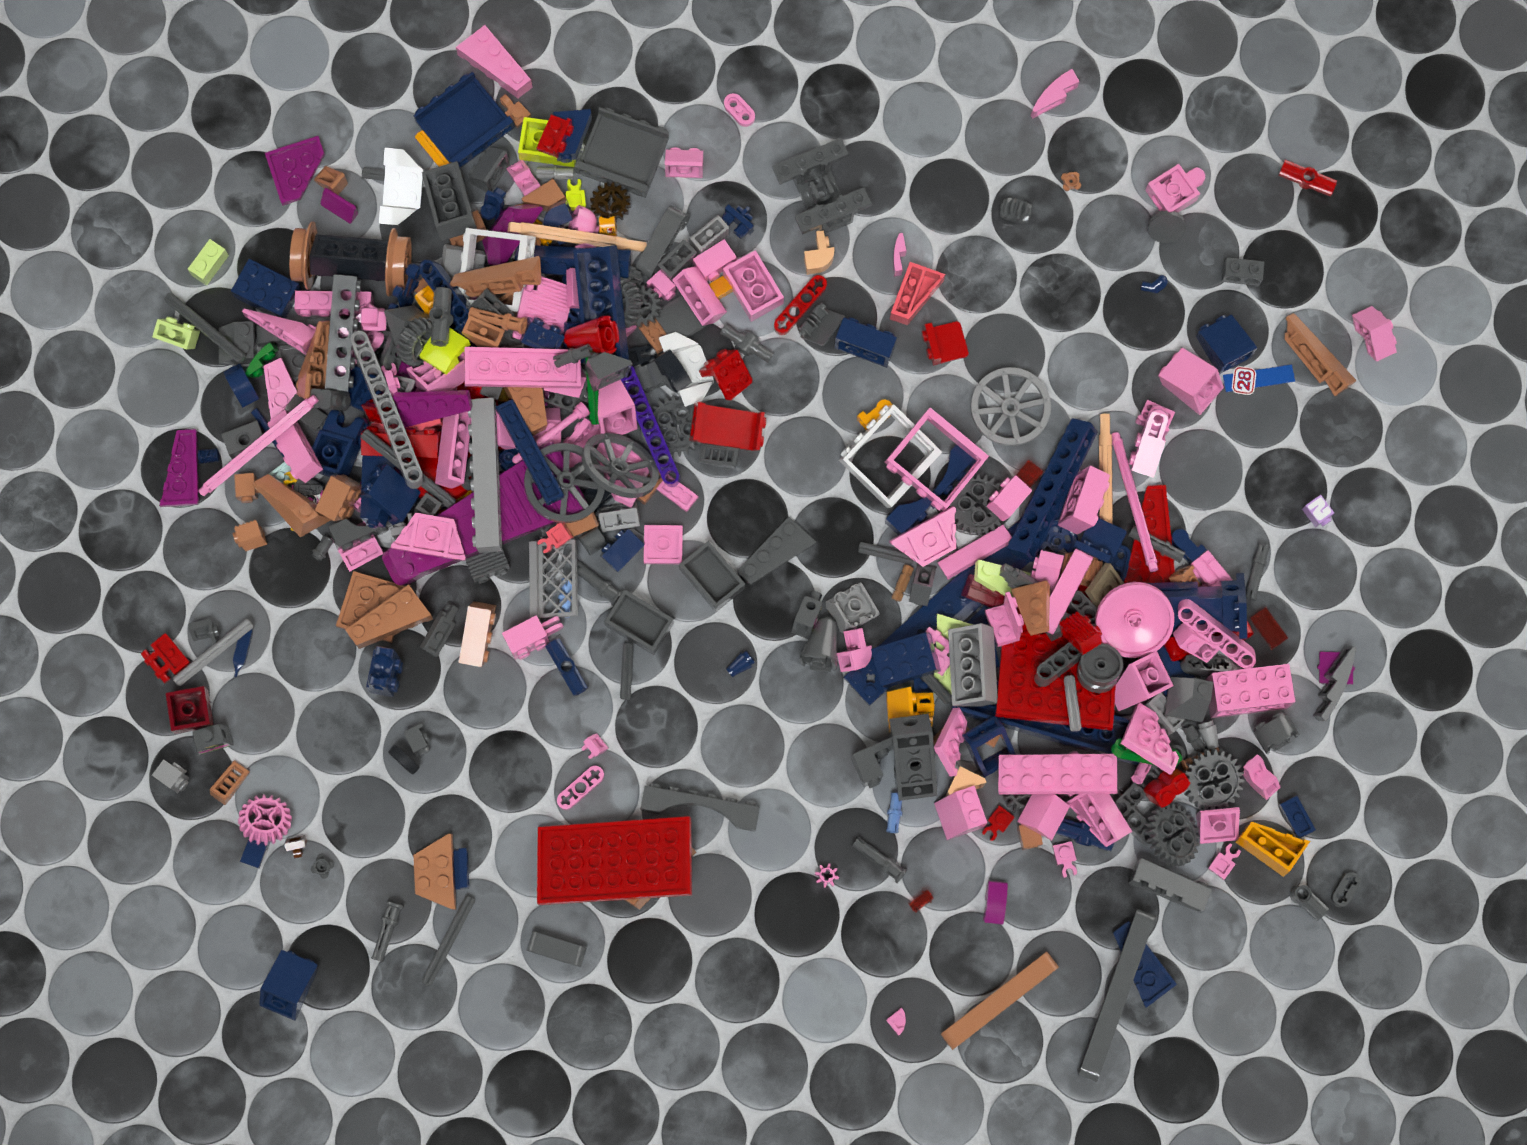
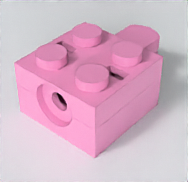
[1145,164,1205,213]
[502,615,564,660]

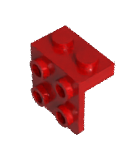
[921,321,969,366]
[699,349,753,400]

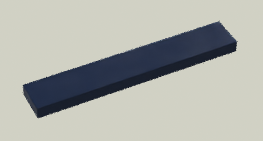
[495,399,564,506]

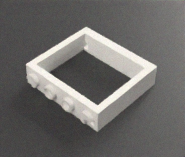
[459,228,536,312]
[838,404,942,508]

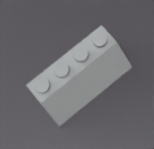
[948,623,997,706]

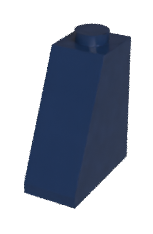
[553,109,592,163]

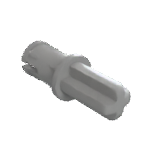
[536,166,573,181]

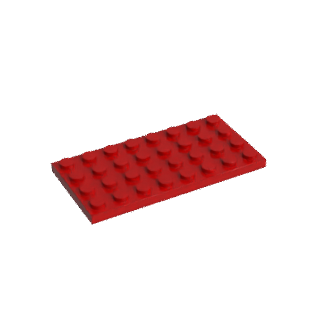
[537,816,692,905]

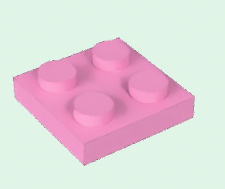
[644,525,683,565]

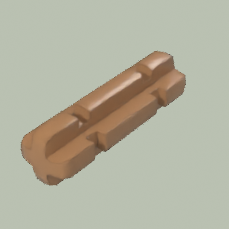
[892,565,914,602]

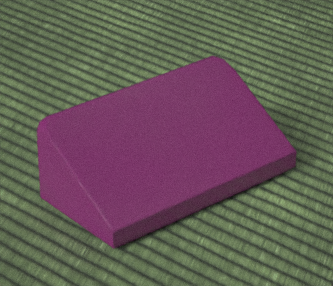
[321,188,359,224]

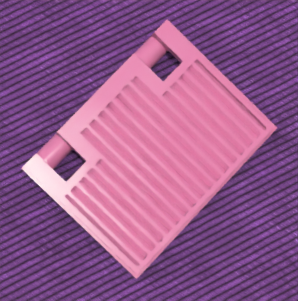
[512,276,570,349]

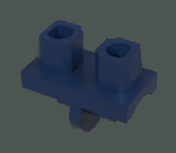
[480,187,506,220]
[722,204,754,239]

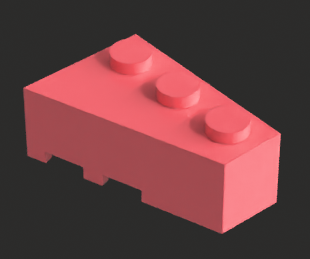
[890,262,946,325]

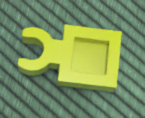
[565,179,586,211]

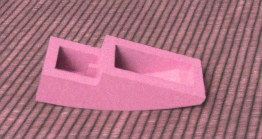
[1031,69,1079,118]

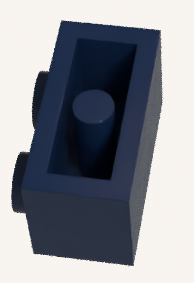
[600,528,645,572]

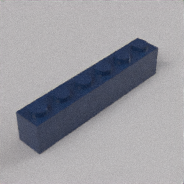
[515,245,631,278]

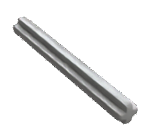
[173,619,253,686]

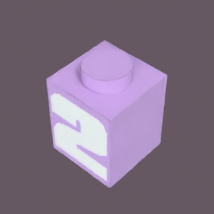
[1302,495,1334,528]

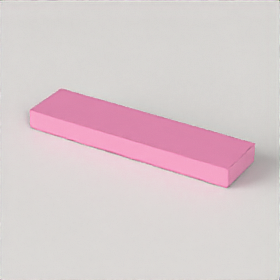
[938,525,1012,579]

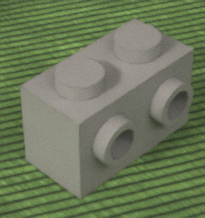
[152,759,189,793]

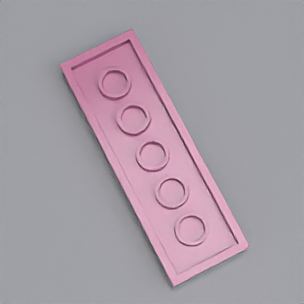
[464,347,581,389]
[998,754,1117,795]

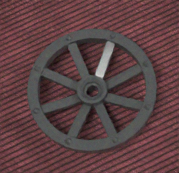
[581,433,659,498]
[524,443,605,523]

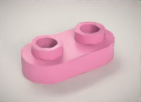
[724,93,755,127]

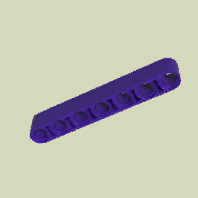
[621,366,681,487]

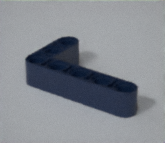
[419,260,473,344]

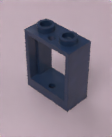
[962,716,1016,778]

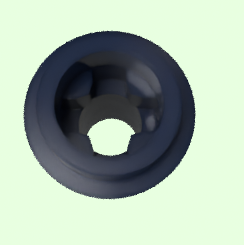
[726,651,756,677]

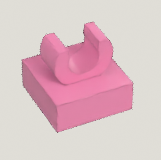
[582,733,608,759]

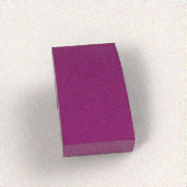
[983,880,1008,924]

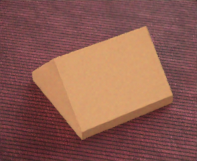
[945,766,986,797]

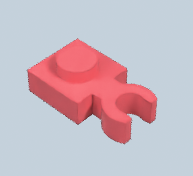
[537,523,574,553]

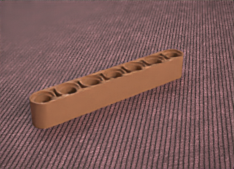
[940,952,1059,1050]

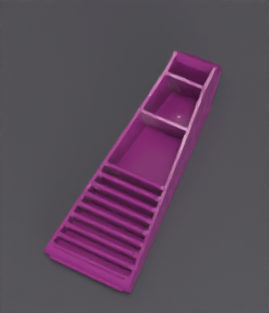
[382,442,586,586]

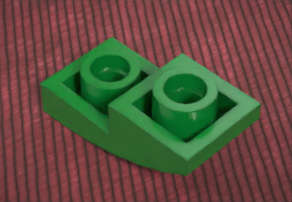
[245,343,279,378]

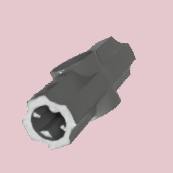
[429,287,453,347]

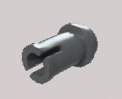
[311,536,334,561]

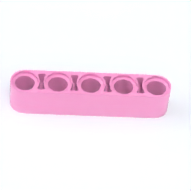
[1048,549,1093,635]
[1178,599,1256,669]

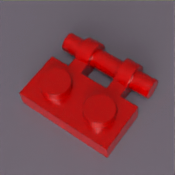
[141,633,190,684]

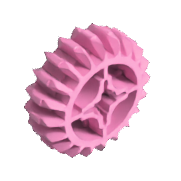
[238,794,292,846]

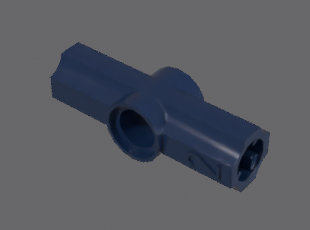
[545,638,588,696]
[1056,819,1114,852]

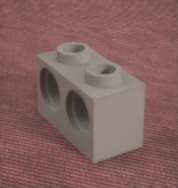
[599,502,640,532]
[1144,693,1186,736]

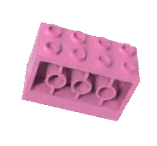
[1206,664,1295,718]

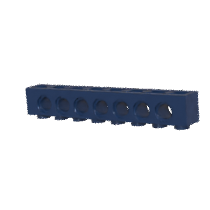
[1007,418,1098,562]

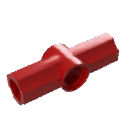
[1278,160,1337,197]

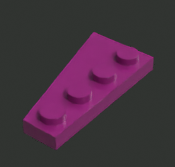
[393,390,473,428]
[159,429,199,507]

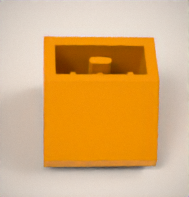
[886,687,917,733]

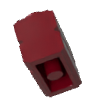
[961,574,1005,608]

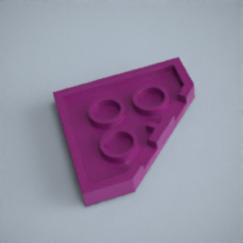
[265,136,325,206]

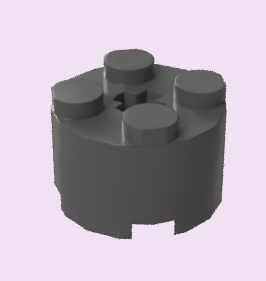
[1254,711,1300,754]

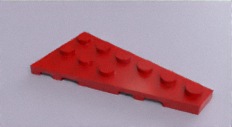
[1124,485,1175,584]

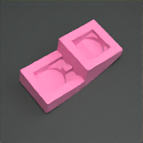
[506,160,540,196]
[893,233,906,277]

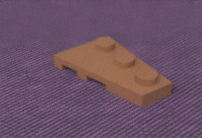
[1011,580,1050,635]

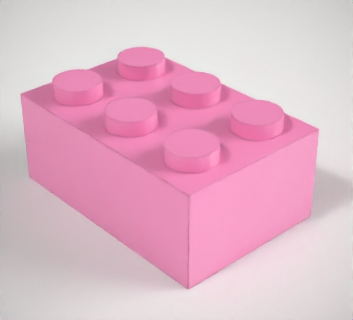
[723,250,784,322]
[1057,466,1110,534]

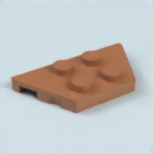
[413,834,456,910]

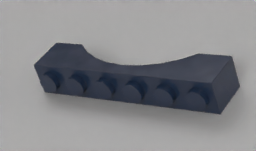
[885,445,976,535]

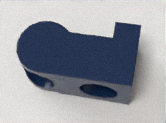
[1171,529,1207,565]

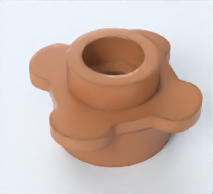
[1061,172,1081,191]

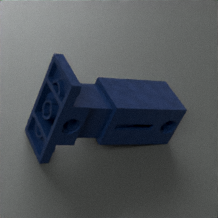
[1147,573,1247,639]

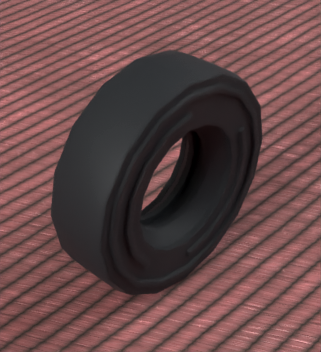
[388,745,420,775]

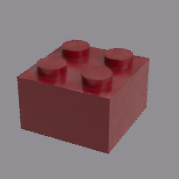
[166,686,213,734]

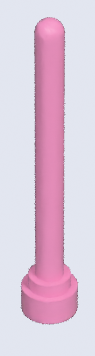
[512,402,590,464]

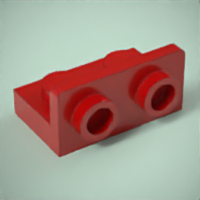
[536,115,574,158]

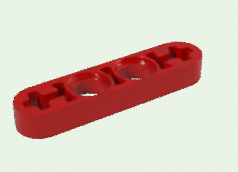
[774,275,827,335]

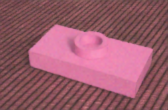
[656,474,698,512]

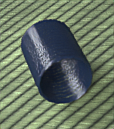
[198,448,219,464]

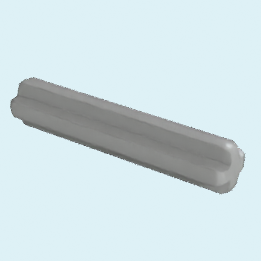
[1064,675,1081,732]

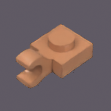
[500,94,531,128]

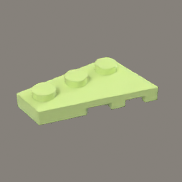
[974,560,1031,597]

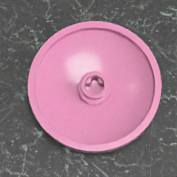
[1095,582,1174,658]

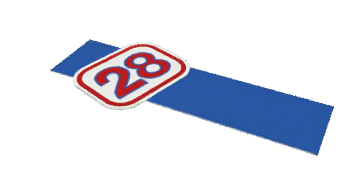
[1223,365,1295,395]

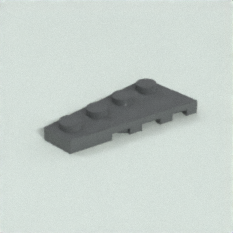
[737,517,817,586]

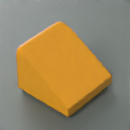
[709,276,733,300]

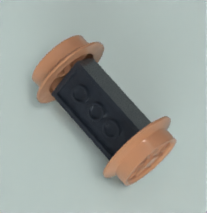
[289,221,412,297]

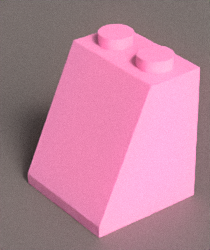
[1158,348,1224,415]
[598,380,638,435]
[1115,651,1173,711]
[934,786,987,840]

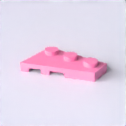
[264,358,300,421]

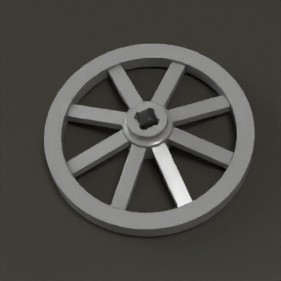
[971,367,1051,446]

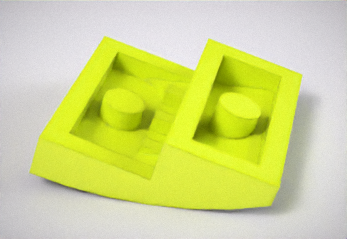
[419,328,471,375]

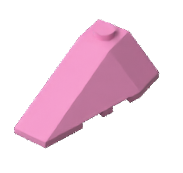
[242,309,316,355]

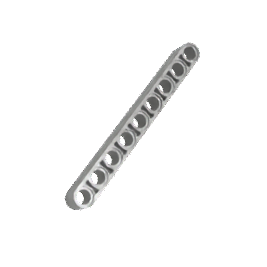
[351,331,423,489]

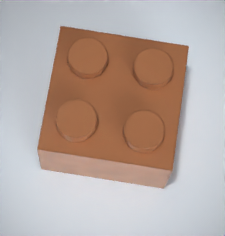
[315,474,361,521]

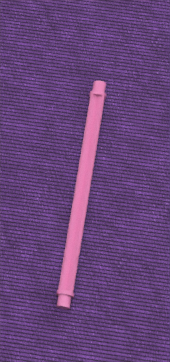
[198,395,319,496]
[1111,432,1158,572]

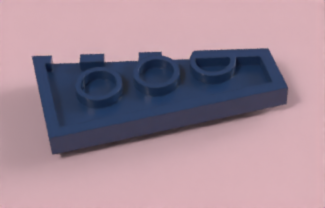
[1113,921,1177,1008]

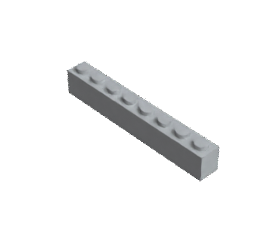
[468,398,502,553]

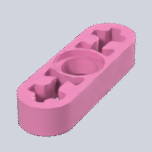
[557,766,604,810]

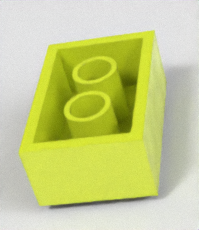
[518,117,576,167]

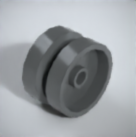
[1076,643,1123,693]

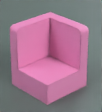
[361,308,386,331]

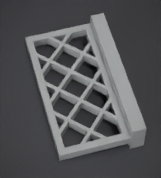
[529,540,578,620]

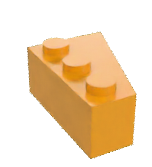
[1235,822,1310,877]

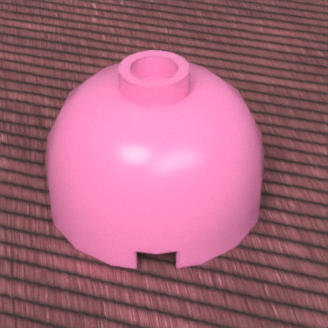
[568,205,599,234]

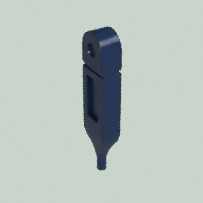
[233,629,253,677]

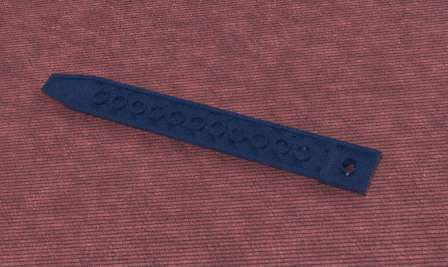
[843,491,1069,706]

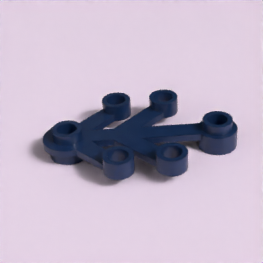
[388,264,421,310]

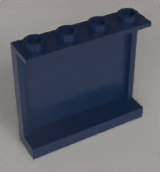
[413,72,515,168]

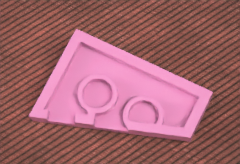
[934,708,967,776]

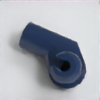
[1141,275,1168,293]

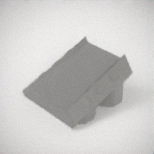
[441,244,486,281]
[826,582,880,634]

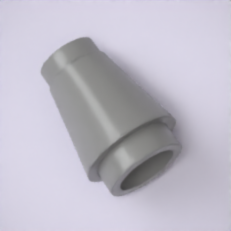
[1198,720,1219,750]

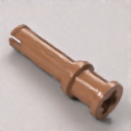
[468,307,527,334]

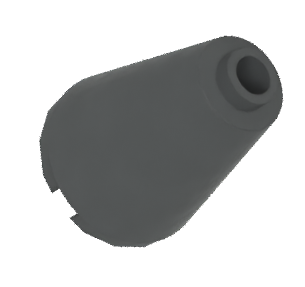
[799,616,837,672]

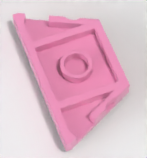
[889,506,956,567]
[391,513,466,561]

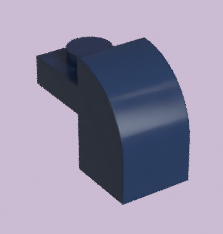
[543,199,574,245]
[223,364,259,408]

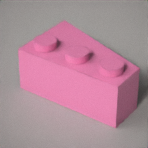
[1066,794,1132,847]

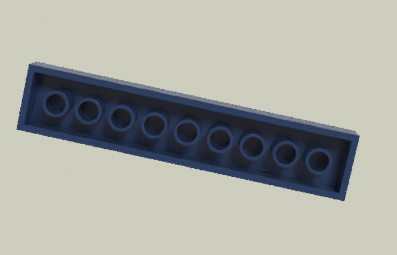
[950,682,1140,766]

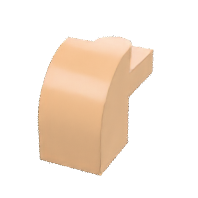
[804,230,834,275]

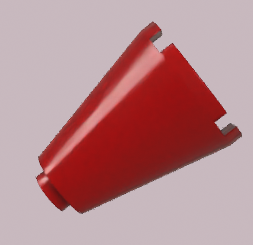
[564,316,619,354]

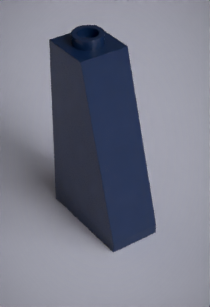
[360,455,402,529]

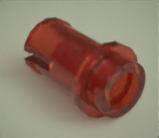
[908,890,934,913]

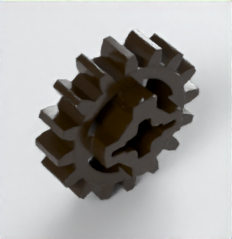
[590,182,631,223]

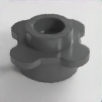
[311,856,334,879]

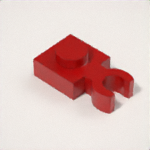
[982,805,1015,842]

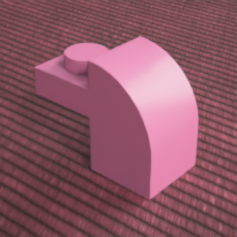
[837,628,872,672]
[1243,754,1281,800]

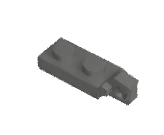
[1000,563,1051,592]
[420,603,458,657]

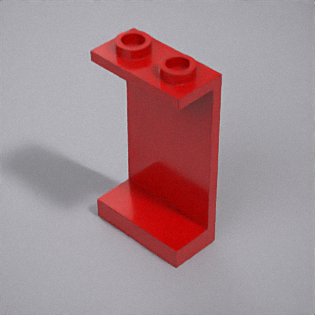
[689,402,766,451]

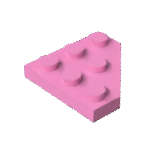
[596,443,649,508]
[1121,703,1179,775]

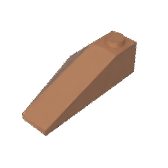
[296,320,330,399]
[253,474,331,537]

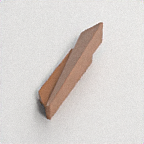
[450,256,541,297]
[1285,313,1356,396]

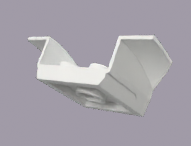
[379,148,424,225]
[659,332,714,407]

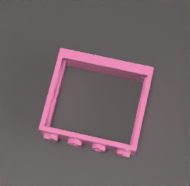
[884,408,989,511]

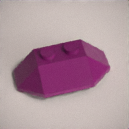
[482,204,543,266]

